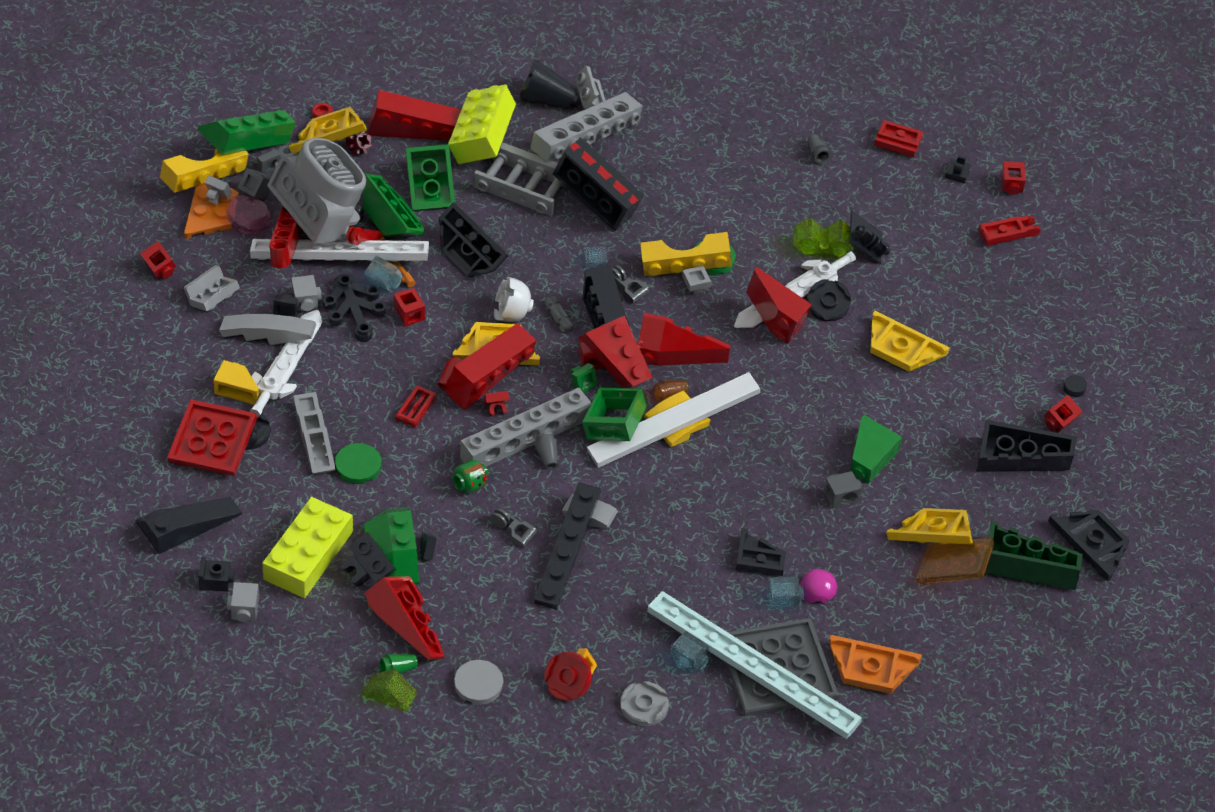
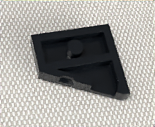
[736,528,786,576]

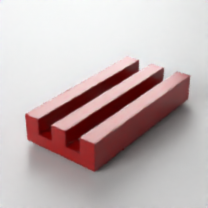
[395,385,437,428]

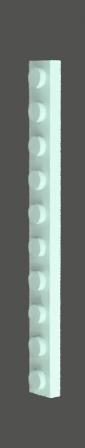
[647,591,862,739]

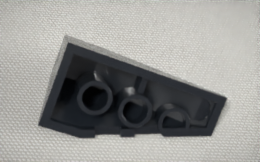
[135,497,242,554]

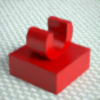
[483,391,509,416]

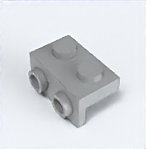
[575,66,606,109]
[184,265,240,311]

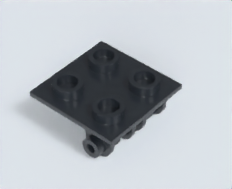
[849,210,891,264]

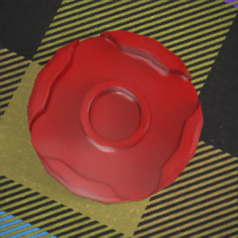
[544,651,592,701]

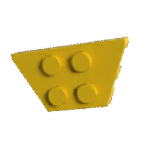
[288,107,367,154]
[870,311,949,372]
[453,322,540,366]
[886,508,973,544]

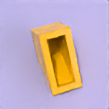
[214,360,259,405]

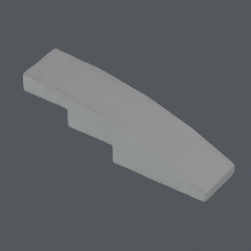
[219,314,316,345]
[293,392,336,475]

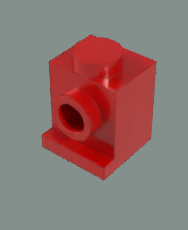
[1000,161,1026,195]
[140,241,176,279]
[393,288,425,327]
[1044,395,1083,433]

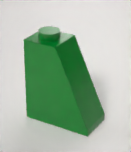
[850,415,902,484]

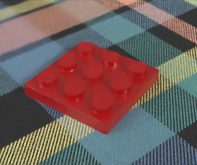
[167,399,257,477]

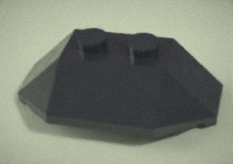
[439,202,509,277]

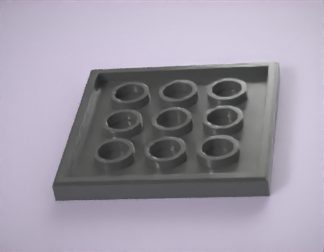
[726,618,839,717]

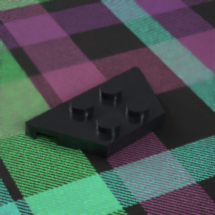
[1048,510,1130,581]

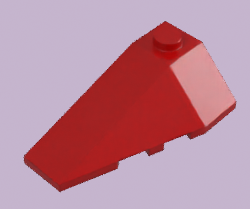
[638,313,731,366]

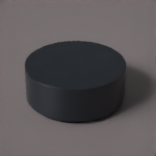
[1063,375,1087,397]

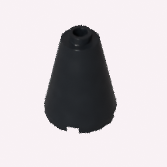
[519,60,579,109]

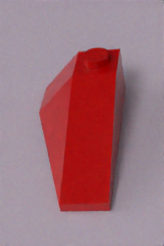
[364,577,445,660]

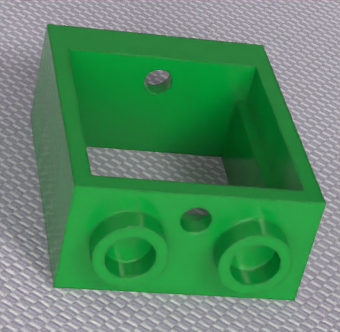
[582,388,647,441]

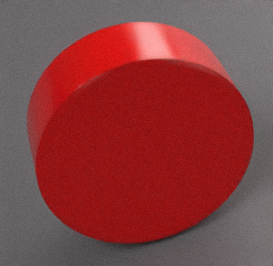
[312,103,333,119]

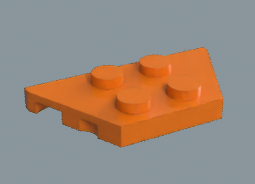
[184,184,239,239]
[829,635,922,694]

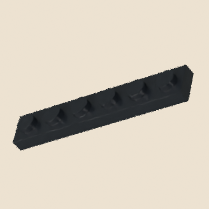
[534,482,601,610]

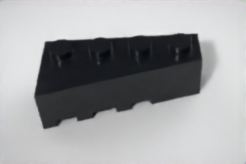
[582,265,636,340]

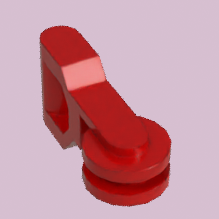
[346,227,382,245]

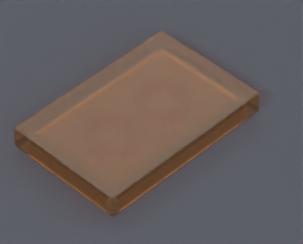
[916,538,994,584]

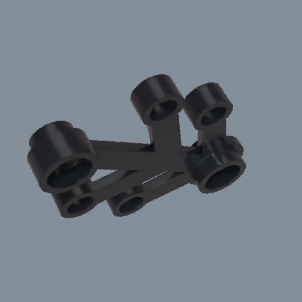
[323,274,386,342]

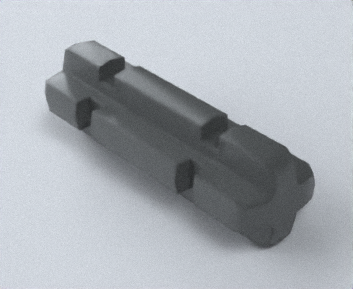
[545,296,573,333]

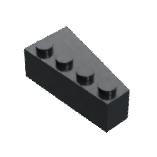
[976,420,1077,472]

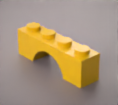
[160,148,249,193]
[640,232,732,276]

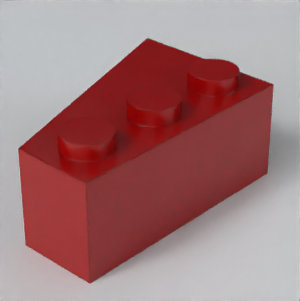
[577,316,653,388]

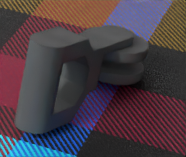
[611,265,649,304]
[490,508,537,548]

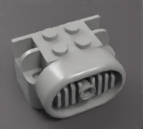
[267,138,366,244]

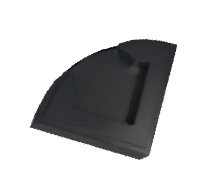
[420,532,437,561]

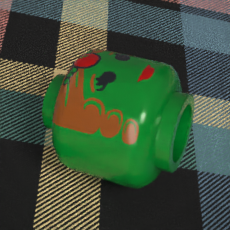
[452,460,488,494]

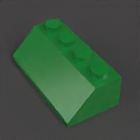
[197,110,296,155]

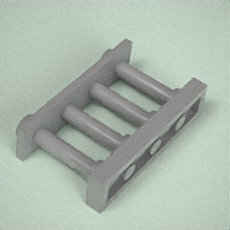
[474,142,566,216]

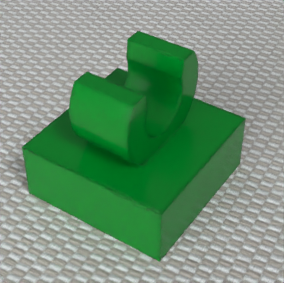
[570,363,598,393]

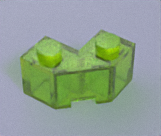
[793,217,855,258]

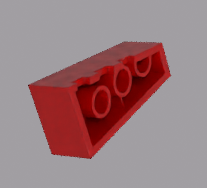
[367,90,461,141]
[446,323,537,410]

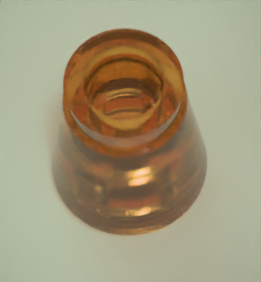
[653,380,689,402]

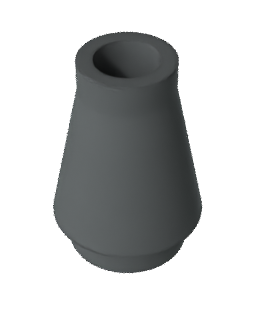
[807,135,831,164]
[534,434,558,469]

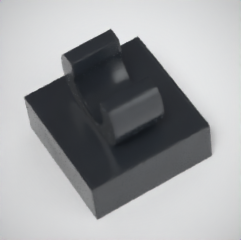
[945,156,972,183]
[273,292,298,317]

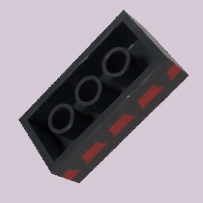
[552,137,644,231]

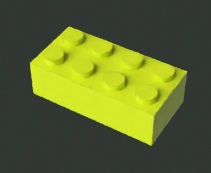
[448,84,516,164]
[262,497,353,598]

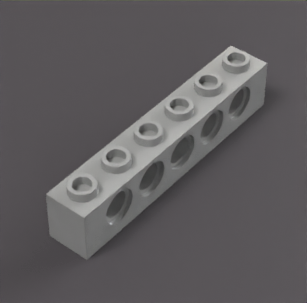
[530,92,643,163]
[460,388,591,466]

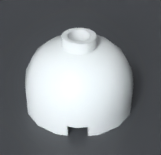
[494,277,533,323]

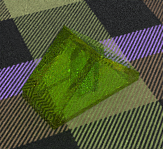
[362,669,417,712]

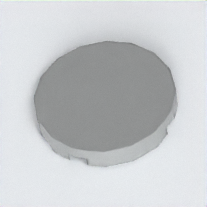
[454,660,503,705]
[620,681,669,726]

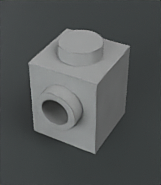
[291,275,322,311]
[227,582,259,622]

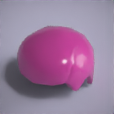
[798,569,838,604]

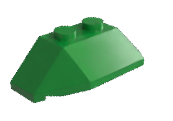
[363,174,424,238]
[364,507,419,585]

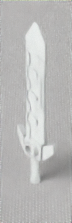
[734,252,856,328]
[250,310,322,418]

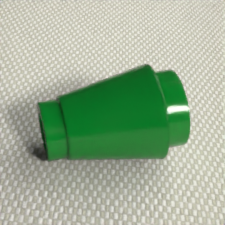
[379,654,417,678]

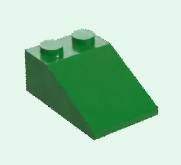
[406,144,455,211]

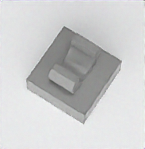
[205,176,232,205]
[682,266,711,295]

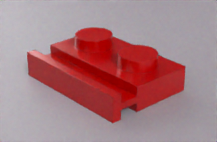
[874,120,924,158]

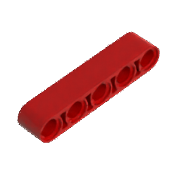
[269,206,302,268]

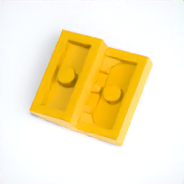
[644,390,710,447]

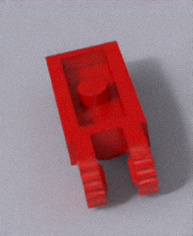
[978,216,1041,246]

